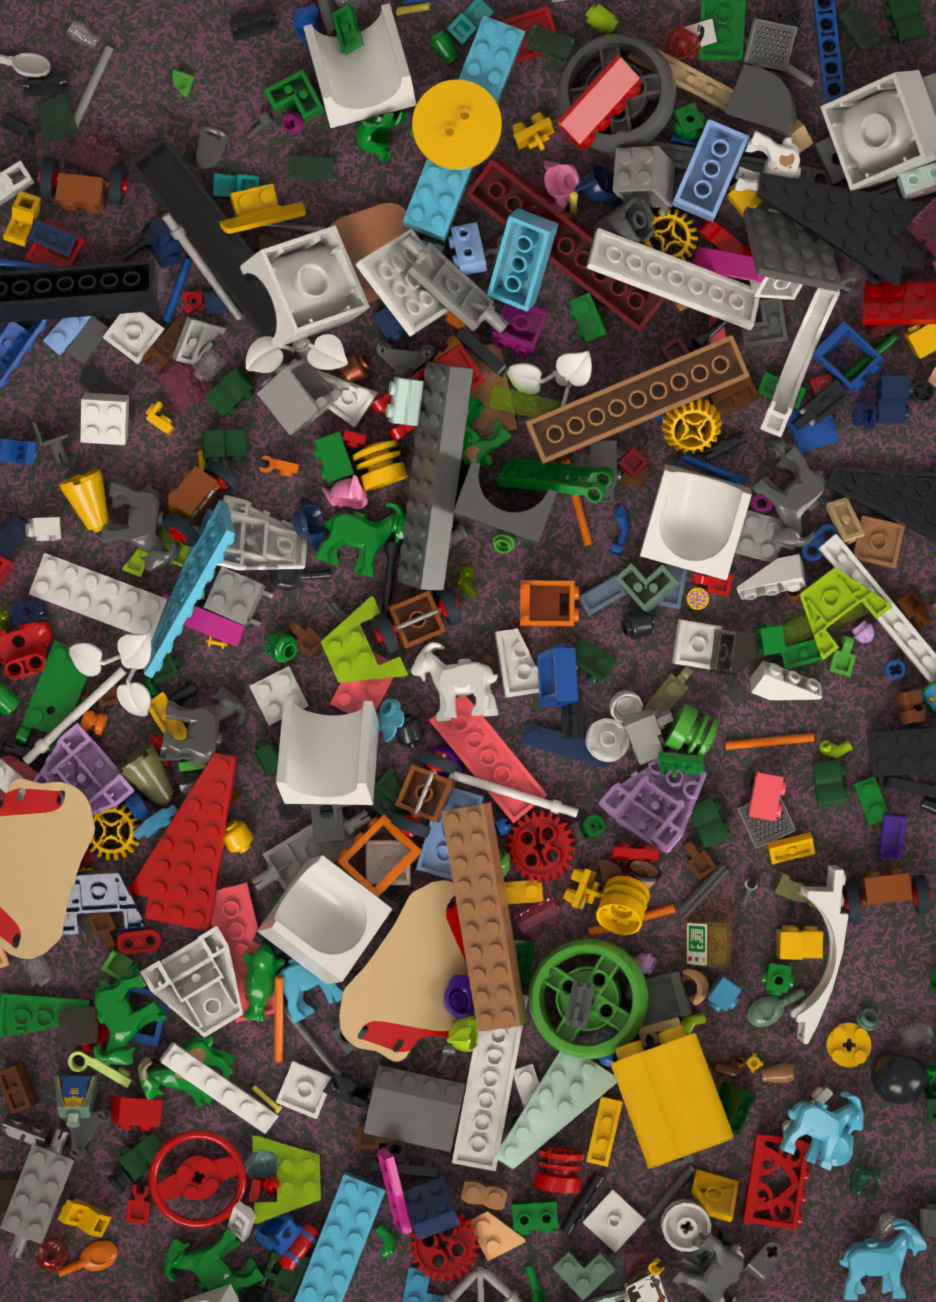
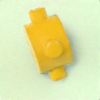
[746,1053,763,1073]

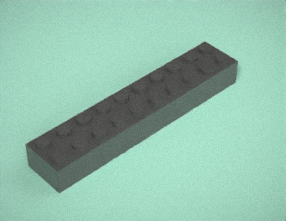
[398,361,473,590]

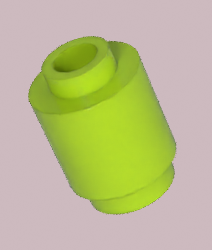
[585,4,619,35]

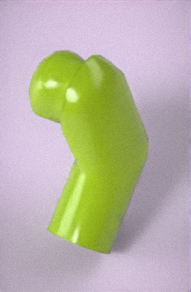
[819,740,853,759]
[680,1012,706,1035]

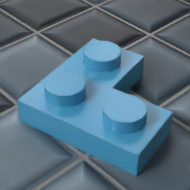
[133,805,178,840]
[403,1266,445,1302]

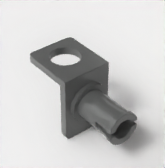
[32,420,70,464]

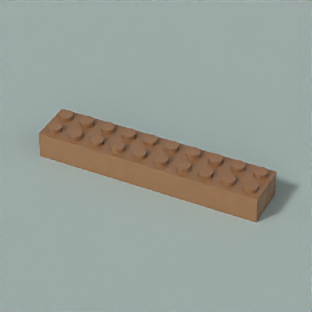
[525,335,750,465]
[441,802,528,1032]

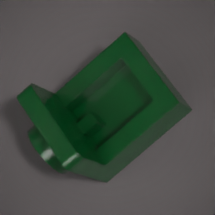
[153,653,182,684]

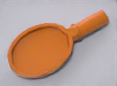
[57,1240,118,1277]

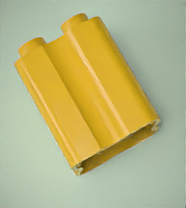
[611,1025,734,1169]

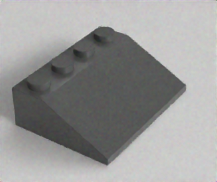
[363,1065,465,1152]

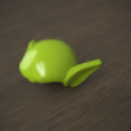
[447,1015,478,1052]

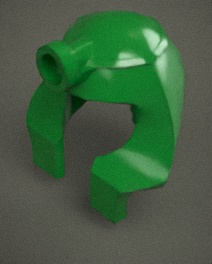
[355,110,408,163]

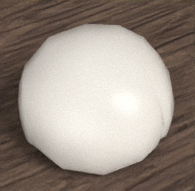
[609,690,643,723]

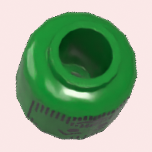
[264,630,297,663]

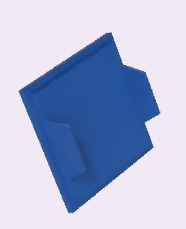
[787,407,839,453]

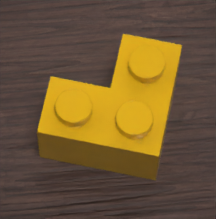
[776,925,823,960]

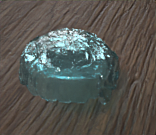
[244,1150,280,1179]

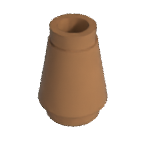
[762,1062,795,1084]

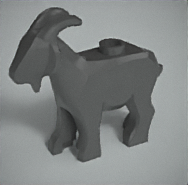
[752,446,826,547]
[101,482,181,571]
[159,687,247,767]
[671,1232,744,1302]

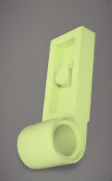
[68,1049,133,1088]

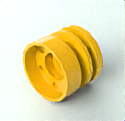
[353,440,408,491]
[596,876,650,935]

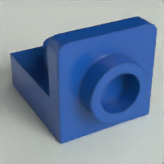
[292,4,321,42]

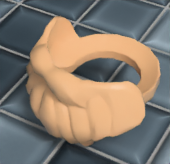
[682,969,709,1005]

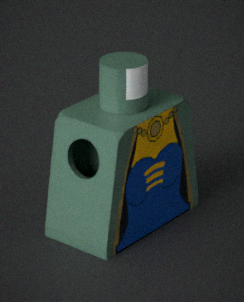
[54,1075,99,1128]

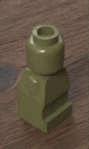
[772,871,818,910]

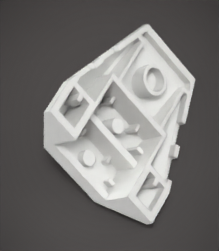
[217,495,307,570]
[140,926,243,1037]

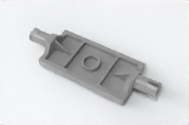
[401,233,509,333]
[251,809,372,891]
[0,1128,75,1259]

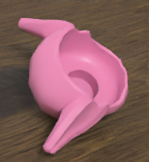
[543,161,580,210]
[322,475,368,509]

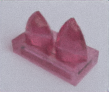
[514,896,561,941]

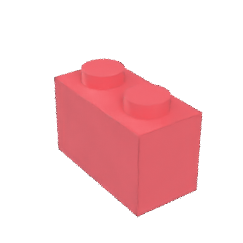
[747,772,786,821]

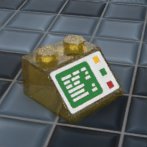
[685,921,731,967]

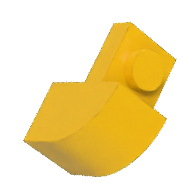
[3,191,41,247]
[58,1198,112,1237]

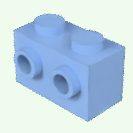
[448,222,487,275]

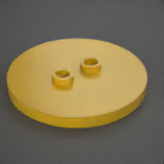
[412,80,502,170]

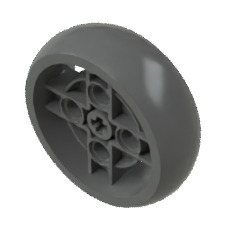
[557,34,676,153]

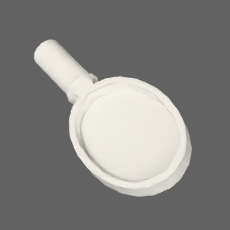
[0,53,50,78]

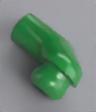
[374,1223,396,1258]

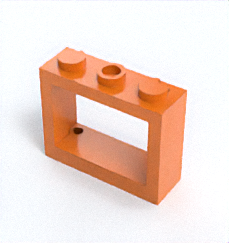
[336,815,422,897]

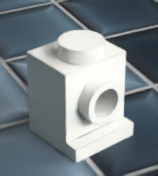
[25,517,61,541]

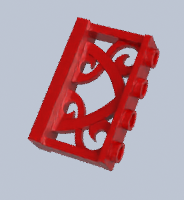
[742,1131,810,1230]

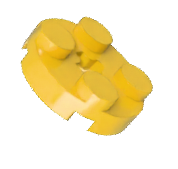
[826,1022,871,1067]

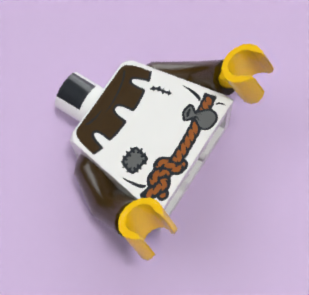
[615,1258,667,1302]

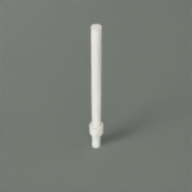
[22,667,126,765]
[449,771,578,817]

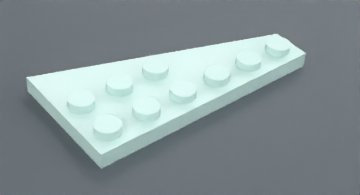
[494,1051,617,1169]

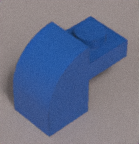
[0,438,37,466]

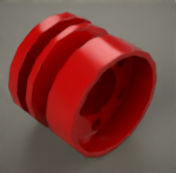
[534,1146,584,1193]

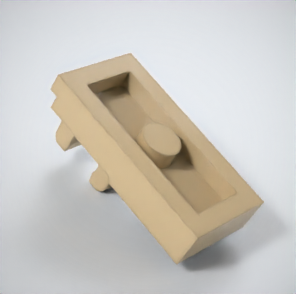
[826,498,865,545]
[638,1017,680,1046]

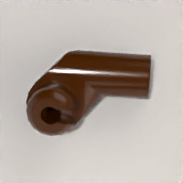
[714,1057,746,1077]

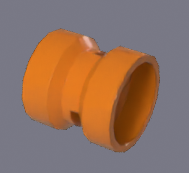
[81,709,108,736]

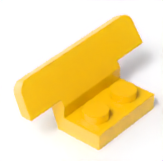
[219,184,306,233]

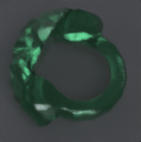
[849,1165,881,1198]

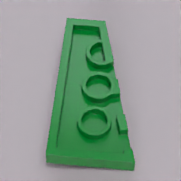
[0,993,91,1038]

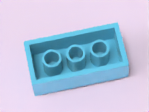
[487,208,558,311]

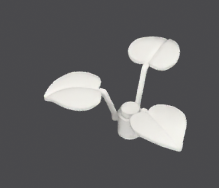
[246,334,348,373]
[507,351,592,407]
[69,633,151,716]

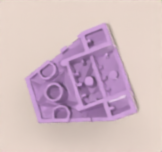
[33,723,135,815]
[599,749,706,853]

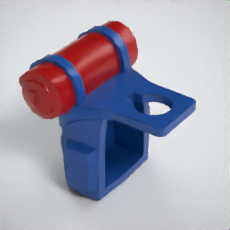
[254,1213,320,1271]

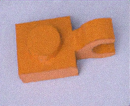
[259,456,300,477]

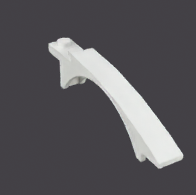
[760,274,840,438]
[790,865,849,1044]

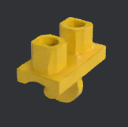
[513,112,555,151]
[563,868,602,910]

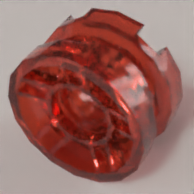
[665,27,701,61]
[35,1238,69,1272]

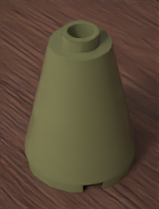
[116,743,174,806]

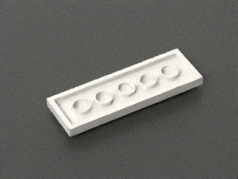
[29,553,169,640]

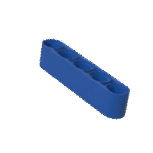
[812,0,844,102]

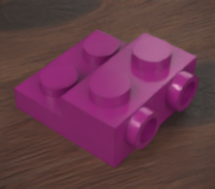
[491,303,549,357]

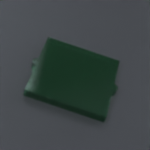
[33,95,78,144]

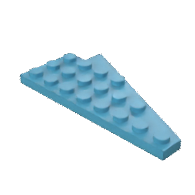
[143,500,236,678]

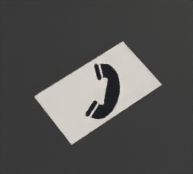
[675,19,717,54]

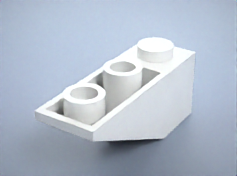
[0,160,36,205]
[737,554,806,600]
[750,660,822,700]

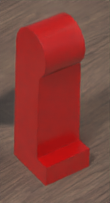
[698,220,752,257]

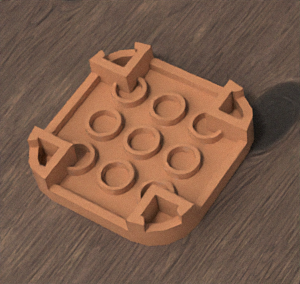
[330,203,416,304]

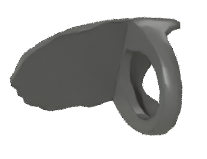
[196,122,231,169]

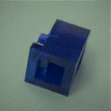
[851,402,878,431]
[10,599,45,625]

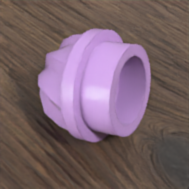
[852,620,874,643]
[635,953,657,975]

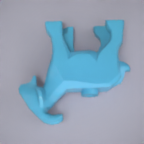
[274,958,345,1024]
[780,1092,864,1171]
[839,1218,927,1300]

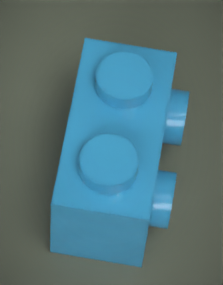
[706,974,741,1012]

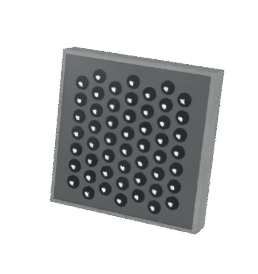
[743,18,797,71]
[737,796,796,849]

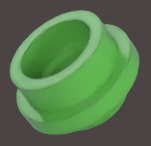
[493,533,515,554]

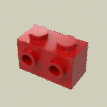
[110,1096,163,1131]

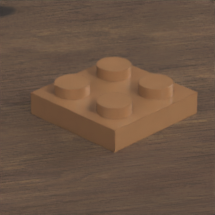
[853,516,905,569]

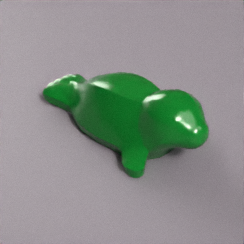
[243,944,285,1022]

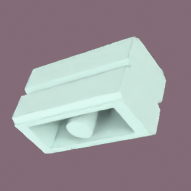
[386,377,424,426]

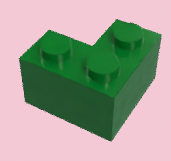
[264,69,325,123]

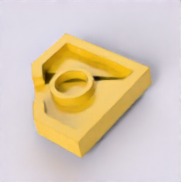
[691,1169,739,1222]

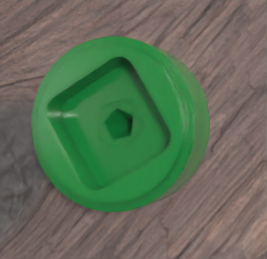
[581,814,605,837]

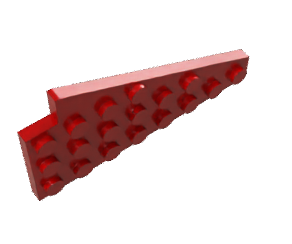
[129,752,238,931]

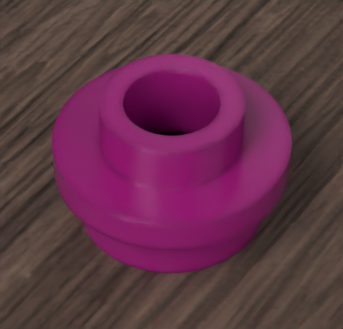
[282,112,304,134]
[751,493,773,514]

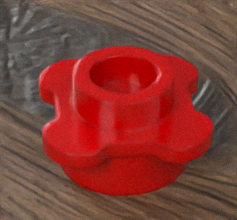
[182,289,205,313]

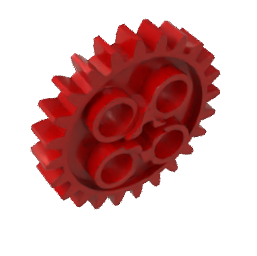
[506,811,578,883]
[408,1214,481,1282]

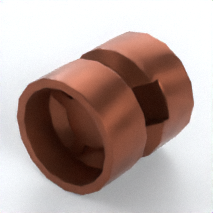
[893,689,927,725]

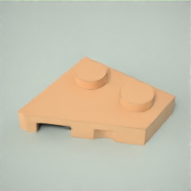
[470,1210,526,1261]

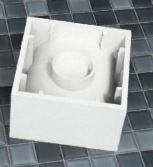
[821,70,936,190]
[640,464,752,580]
[257,855,392,984]

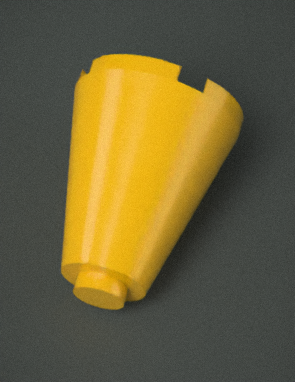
[59,468,109,533]

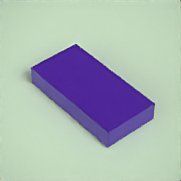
[878,812,907,859]

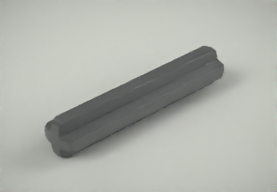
[678,864,729,918]

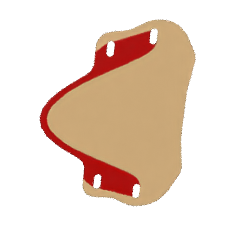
[0,779,95,959]
[339,880,475,1062]

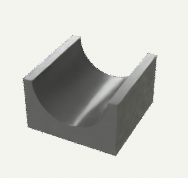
[454,461,557,547]

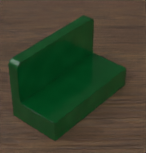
[718,1081,756,1135]

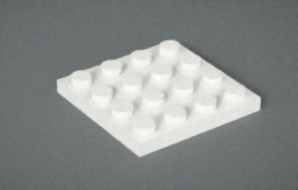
[355,229,450,336]

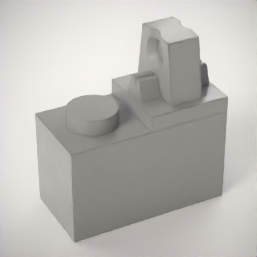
[622,708,674,765]

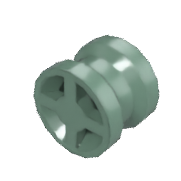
[691,1248,712,1265]

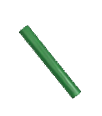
[843,333,899,381]

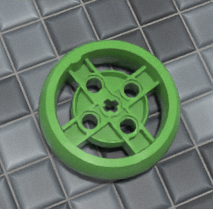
[529,938,648,1059]

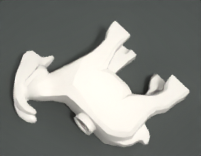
[411,642,498,722]

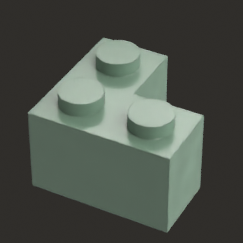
[615,563,682,612]
[552,1249,616,1300]

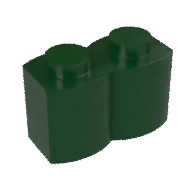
[883,0,926,45]
[204,367,255,417]
[201,429,248,463]
[253,740,279,776]
[811,759,849,807]
[690,796,731,848]
[118,1131,170,1181]

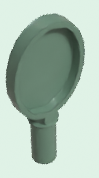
[747,988,806,1027]

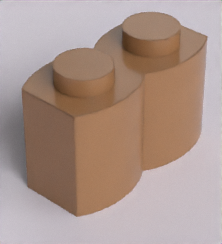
[461,1178,508,1210]

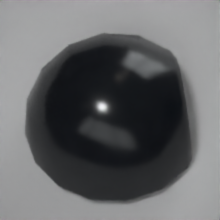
[871,1049,927,1105]

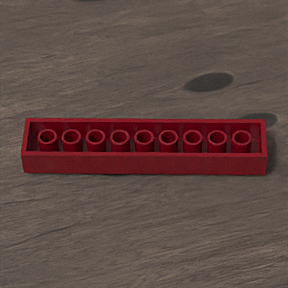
[466,157,667,332]

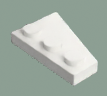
[316,370,379,427]
[494,629,539,698]

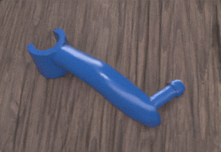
[609,505,630,556]

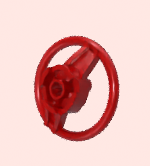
[149,1130,247,1228]

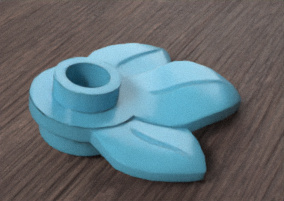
[377,699,404,742]

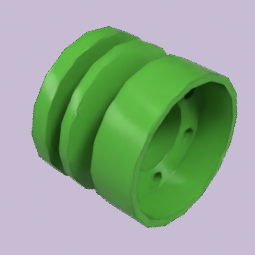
[664,704,719,756]

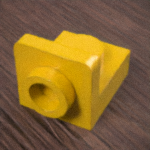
[146,401,174,436]

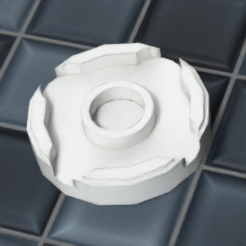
[585,718,630,762]

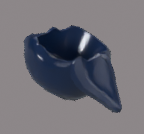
[574,165,618,210]
[292,497,325,551]

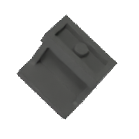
[625,969,692,1027]

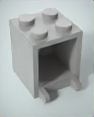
[613,146,675,216]
[257,357,342,435]
[204,566,274,627]

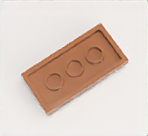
[465,343,517,436]

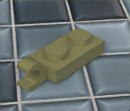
[643,666,693,712]

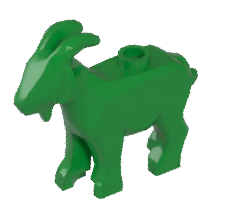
[315,502,406,579]
[93,964,167,1065]
[164,1227,265,1298]

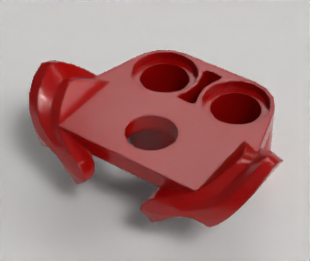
[0,622,53,680]

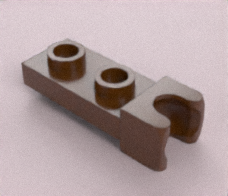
[142,314,187,374]

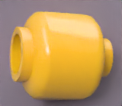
[224,819,253,854]

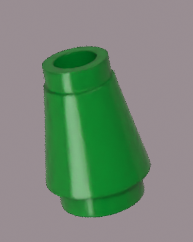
[429,30,459,64]

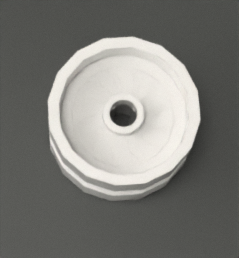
[661,1198,711,1252]

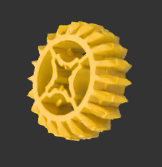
[641,208,698,261]
[661,398,722,455]
[89,804,141,860]

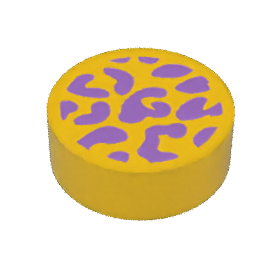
[686,588,709,610]

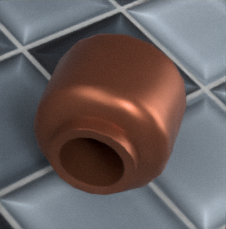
[338,353,372,385]

